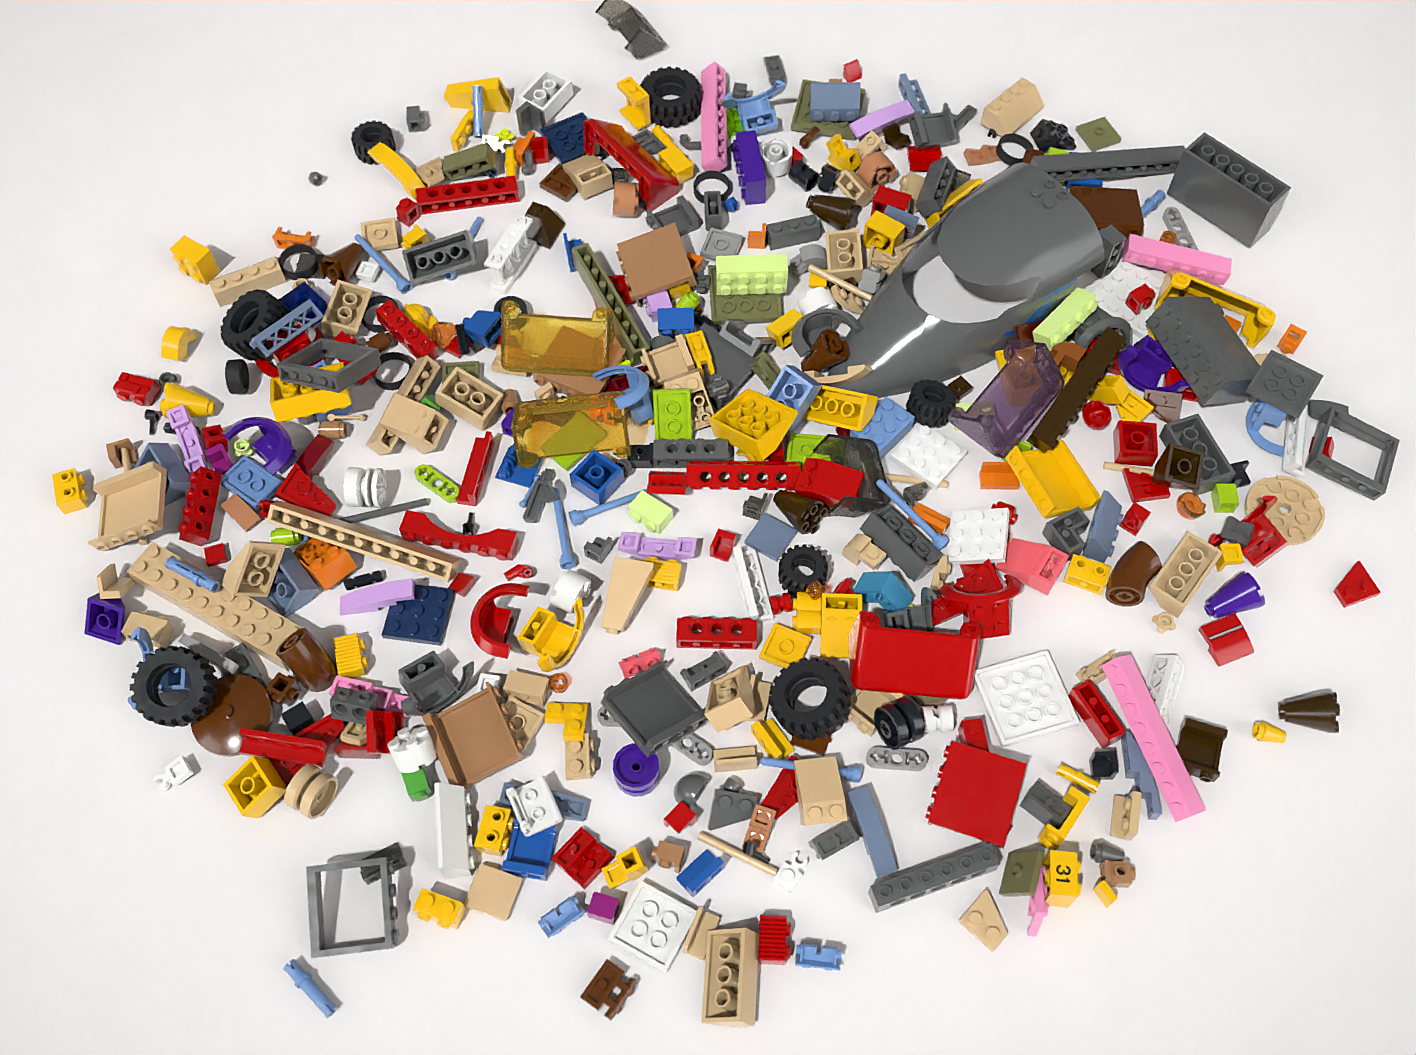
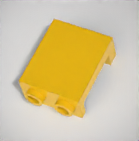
[617,76,651,130]
[1037,786,1091,850]

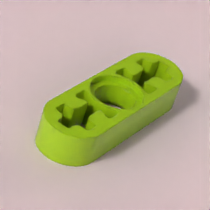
[414,464,459,503]

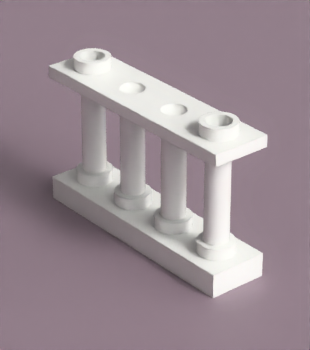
[484,214,537,295]

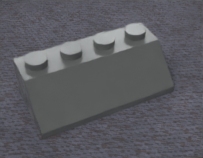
[402,230,477,284]
[860,504,943,582]

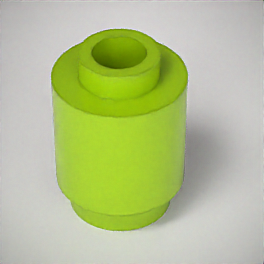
[675,291,700,309]
[270,527,302,546]

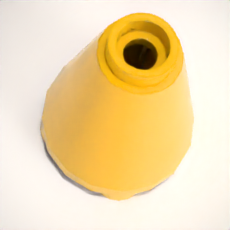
[160,382,215,418]

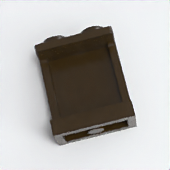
[1176,717,1228,782]

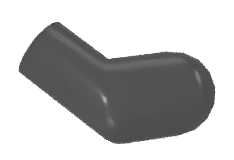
[679,134,701,150]

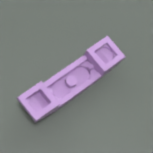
[166,404,208,476]
[618,532,697,560]

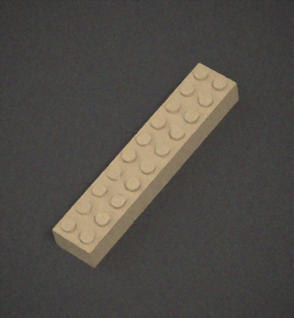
[127,542,302,672]

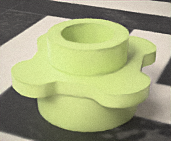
[234,439,253,457]

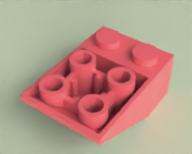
[995,538,1069,596]

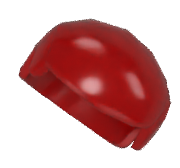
[1082,400,1112,430]

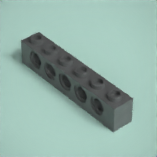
[868,843,1001,913]

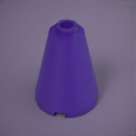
[1204,571,1265,619]

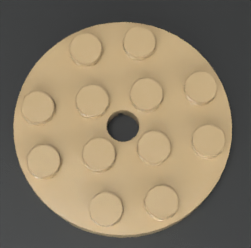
[1244,475,1325,545]

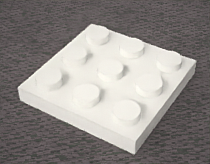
[889,423,968,489]
[946,508,1010,565]
[608,881,697,973]

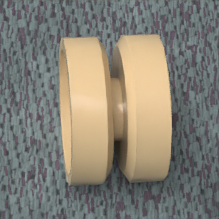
[284,764,338,819]

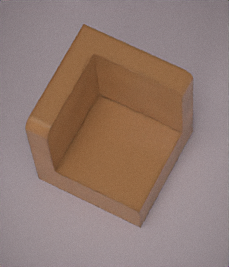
[106,438,138,469]

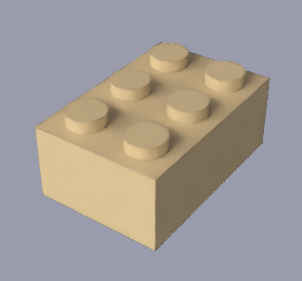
[435,366,503,431]

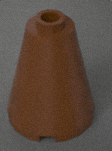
[319,243,365,286]
[801,328,850,372]

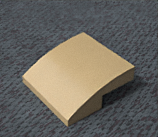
[463,864,522,921]

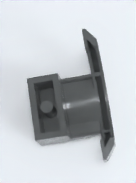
[1068,306,1133,358]
[791,308,864,358]
[882,587,937,632]
[398,650,474,716]

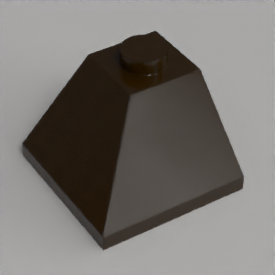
[525,201,565,249]
[1152,443,1205,490]

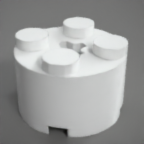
[760,138,792,179]
[797,287,838,320]
[550,569,591,615]
[387,726,437,773]

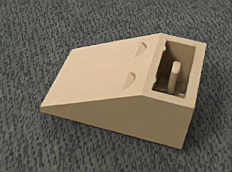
[562,154,613,200]
[664,367,715,431]
[379,393,449,454]

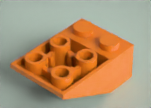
[293,538,357,591]

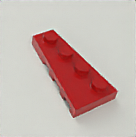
[931,558,1004,627]
[269,714,346,786]

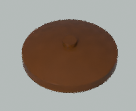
[191,674,274,757]

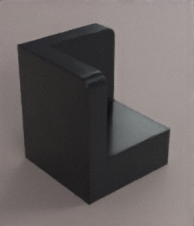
[1230,460,1251,488]
[281,701,315,735]
[1089,751,1119,780]

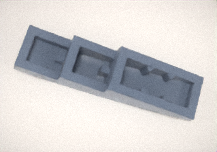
[1120,732,1162,820]
[498,782,589,822]
[847,786,898,877]

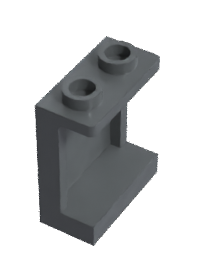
[908,108,958,150]
[645,195,698,236]
[719,319,776,357]

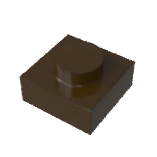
[948,376,973,400]

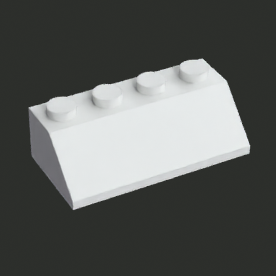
[435,783,475,879]

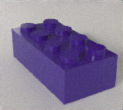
[733,130,766,205]

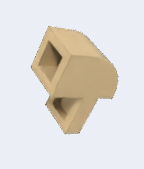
[842,533,886,570]

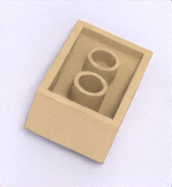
[221,541,286,597]
[704,665,755,733]
[794,756,847,826]

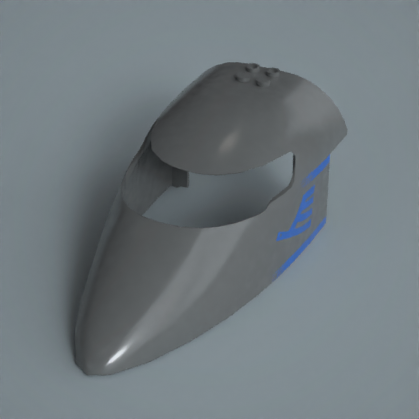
[827,163,1105,398]

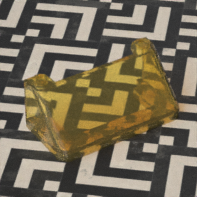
[501,300,615,377]
[511,391,631,468]

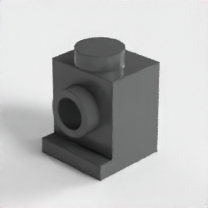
[732,82,750,109]
[406,106,426,133]

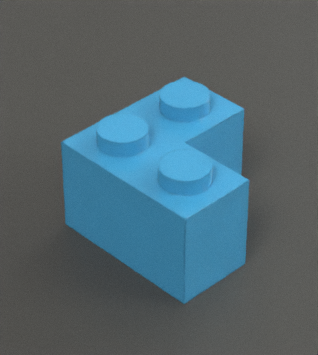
[853,571,913,611]

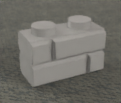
[858,263,886,294]

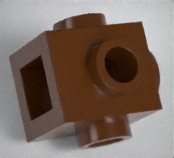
[266,672,301,707]

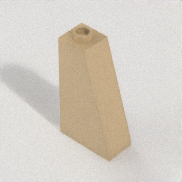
[601,557,656,634]

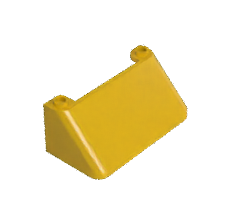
[1154,268,1276,349]

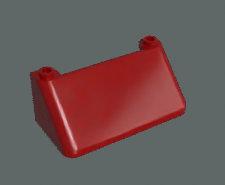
[584,118,680,211]
[848,611,981,700]

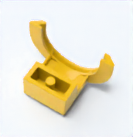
[517,597,585,672]

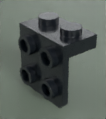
[1030,119,1076,153]

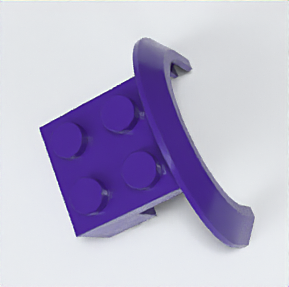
[1118,335,1190,393]
[222,417,298,476]

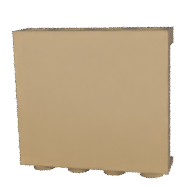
[88,461,167,551]

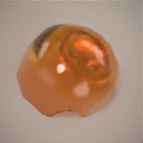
[430,321,456,348]
[1176,492,1206,520]

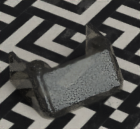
[595,0,667,59]
[813,434,891,518]

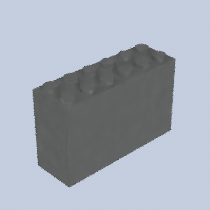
[1167,132,1291,248]
[1145,297,1261,405]

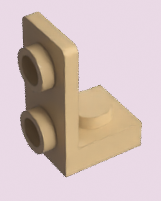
[855,130,888,165]

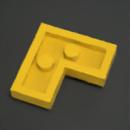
[545,702,588,741]

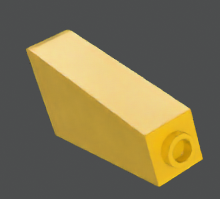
[444,77,512,113]

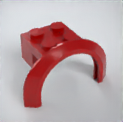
[254,324,326,378]
[1209,496,1289,568]
[938,575,1021,639]
[470,583,530,659]

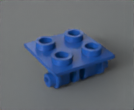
[495,443,543,488]

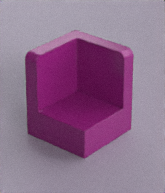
[204,443,233,475]
[587,892,620,925]

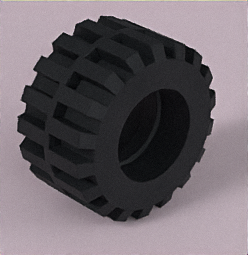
[351,120,396,165]
[906,379,956,427]
[778,544,828,598]

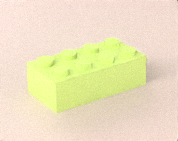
[716,254,788,295]

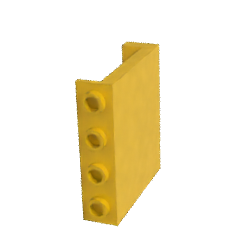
[1005,440,1101,518]

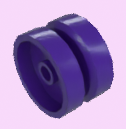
[613,743,660,797]

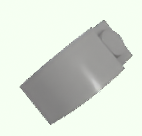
[789,244,828,276]

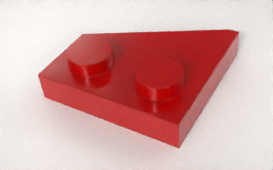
[1122,468,1171,503]
[1333,561,1381,608]

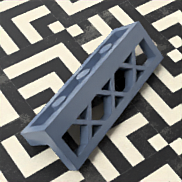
[898,73,931,115]
[250,299,324,357]

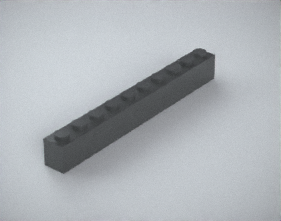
[1030,145,1186,181]

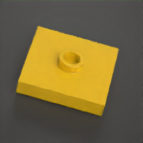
[759,623,811,669]

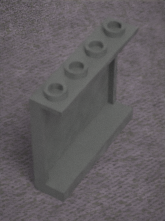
[685,323,755,410]
[601,660,709,758]

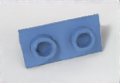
[538,896,585,938]
[795,943,842,971]

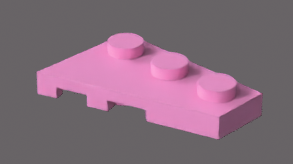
[1027,865,1048,937]

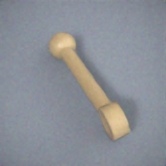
[327,413,366,421]

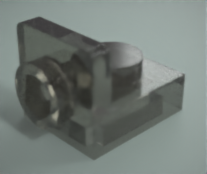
[901,481,928,508]

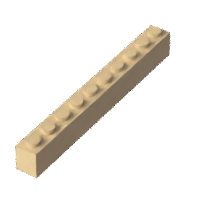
[267,501,460,582]

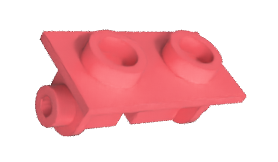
[618,648,661,679]

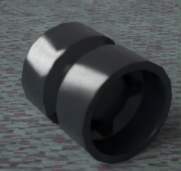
[788,160,819,192]

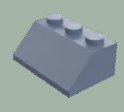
[809,82,860,121]
[135,443,191,507]
[1082,490,1123,563]
[268,548,319,618]

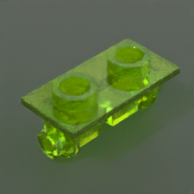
[726,108,743,139]

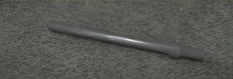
[335,498,428,523]

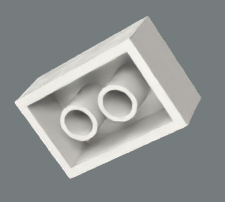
[517,68,573,125]

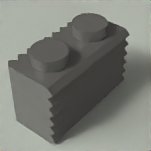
[704,191,722,231]

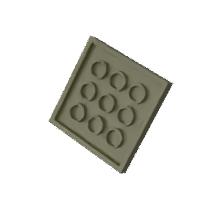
[791,79,866,140]
[708,265,782,325]

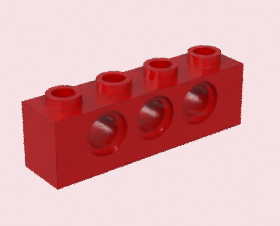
[376,300,439,360]
[676,616,757,650]

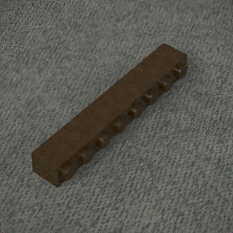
[1026,326,1126,454]

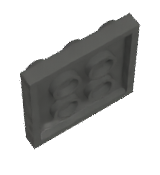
[1245,349,1324,418]

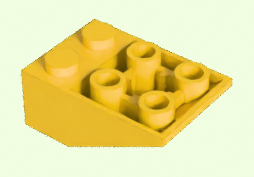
[820,593,862,659]

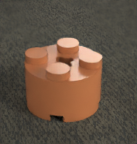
[857,151,897,191]
[613,182,639,217]

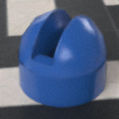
[723,197,738,212]

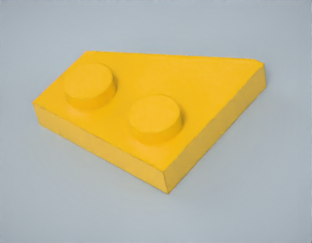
[1114,389,1154,422]

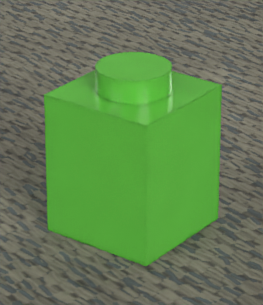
[401,765,432,802]

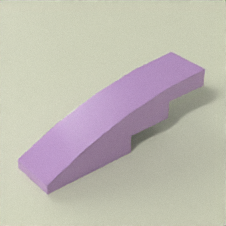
[849,100,915,139]
[340,578,414,616]

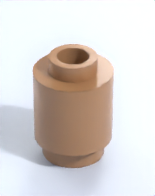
[318,420,347,439]

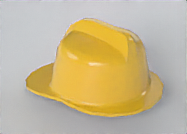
[403,304,438,337]

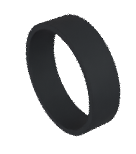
[996,133,1034,165]
[693,171,730,204]
[279,244,319,280]
[362,295,399,333]
[373,352,412,390]

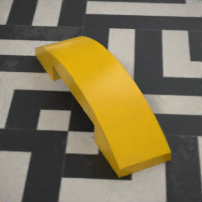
[368,142,425,200]

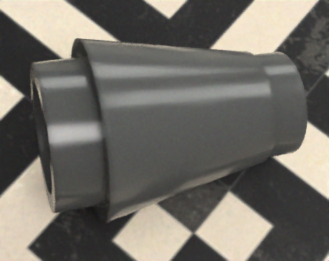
[1090,841,1125,863]

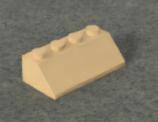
[980,77,1044,137]
[209,256,286,307]
[1148,531,1223,618]
[701,928,759,1027]

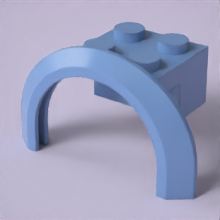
[722,80,787,135]
[592,365,654,425]
[1246,398,1287,457]
[128,627,191,710]

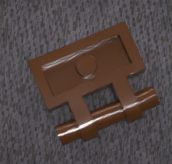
[580,959,638,1021]

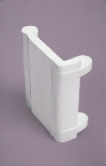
[506,776,563,837]

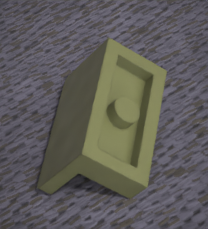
[748,351,781,390]

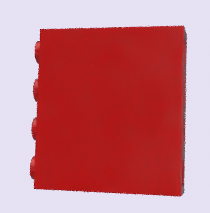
[925,741,1027,849]

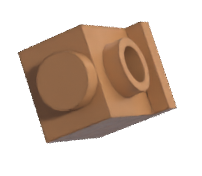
[651,840,685,873]
[1099,860,1136,888]

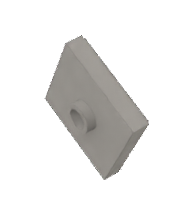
[700,227,743,260]

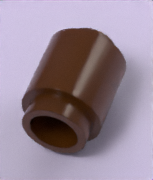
[366,330,394,353]

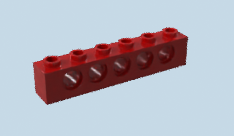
[415,175,520,215]
[686,460,801,490]

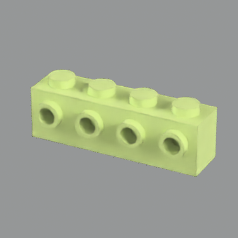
[1032,287,1097,351]

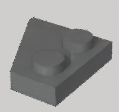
[632,128,666,154]
[707,788,757,830]

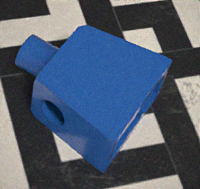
[462,310,508,349]

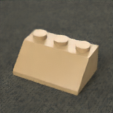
[825,229,863,283]
[322,280,372,337]

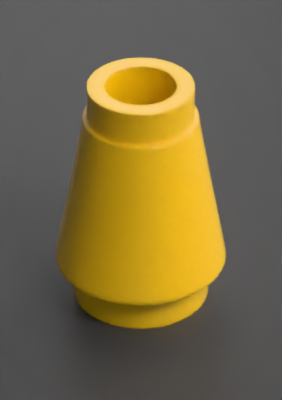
[1252,721,1287,743]

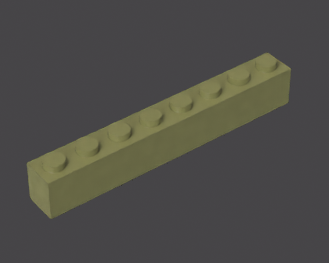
[572,243,650,366]

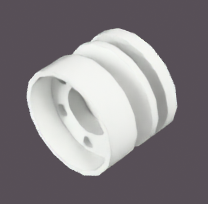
[344,467,387,508]

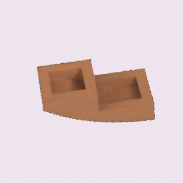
[963,145,1000,165]
[220,493,261,532]
[742,804,776,854]

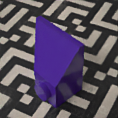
[84,593,125,645]

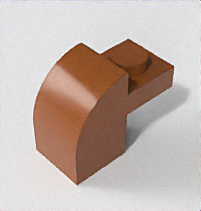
[1046,342,1087,378]

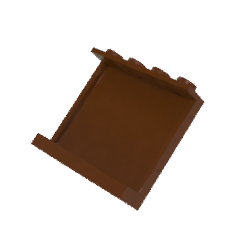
[1068,185,1144,238]

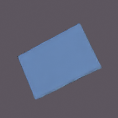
[220,455,282,511]

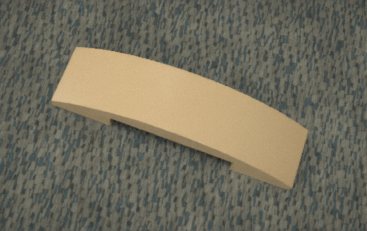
[804,365,872,386]

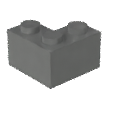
[1042,506,1090,562]

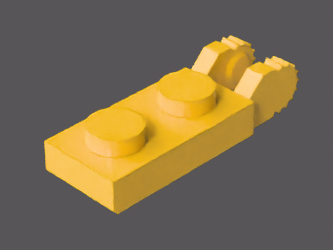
[450,109,474,152]
[684,330,715,377]

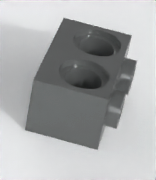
[330,686,379,725]

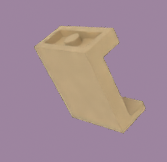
[640,334,695,387]
[844,689,904,737]

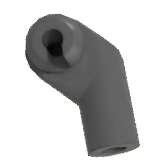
[521,150,534,175]

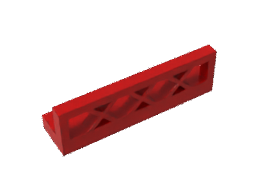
[457,431,495,507]
[239,728,328,768]

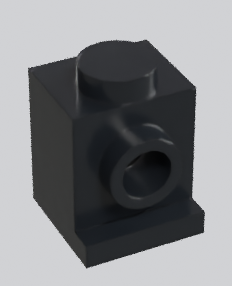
[817,163,841,192]
[627,443,654,468]

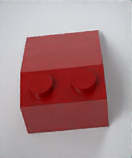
[794,457,865,507]

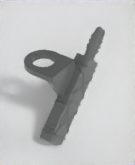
[942,103,977,132]
[523,468,560,523]

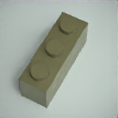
[443,142,496,182]

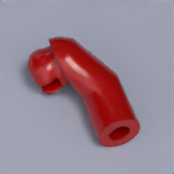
[503,564,533,581]

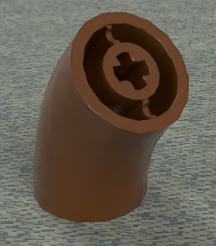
[1105,541,1162,607]
[276,628,338,692]

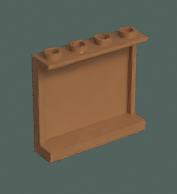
[616,222,697,307]
[532,324,627,406]
[422,681,525,789]

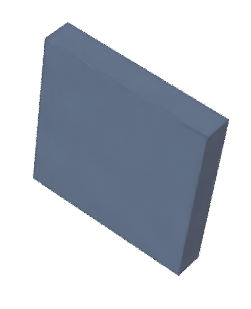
[744,512,797,562]

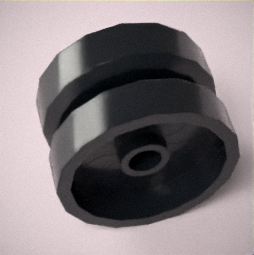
[874,697,925,750]

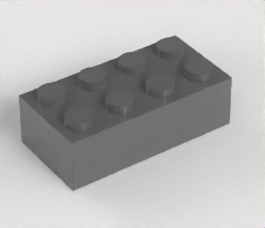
[1159,414,1236,496]

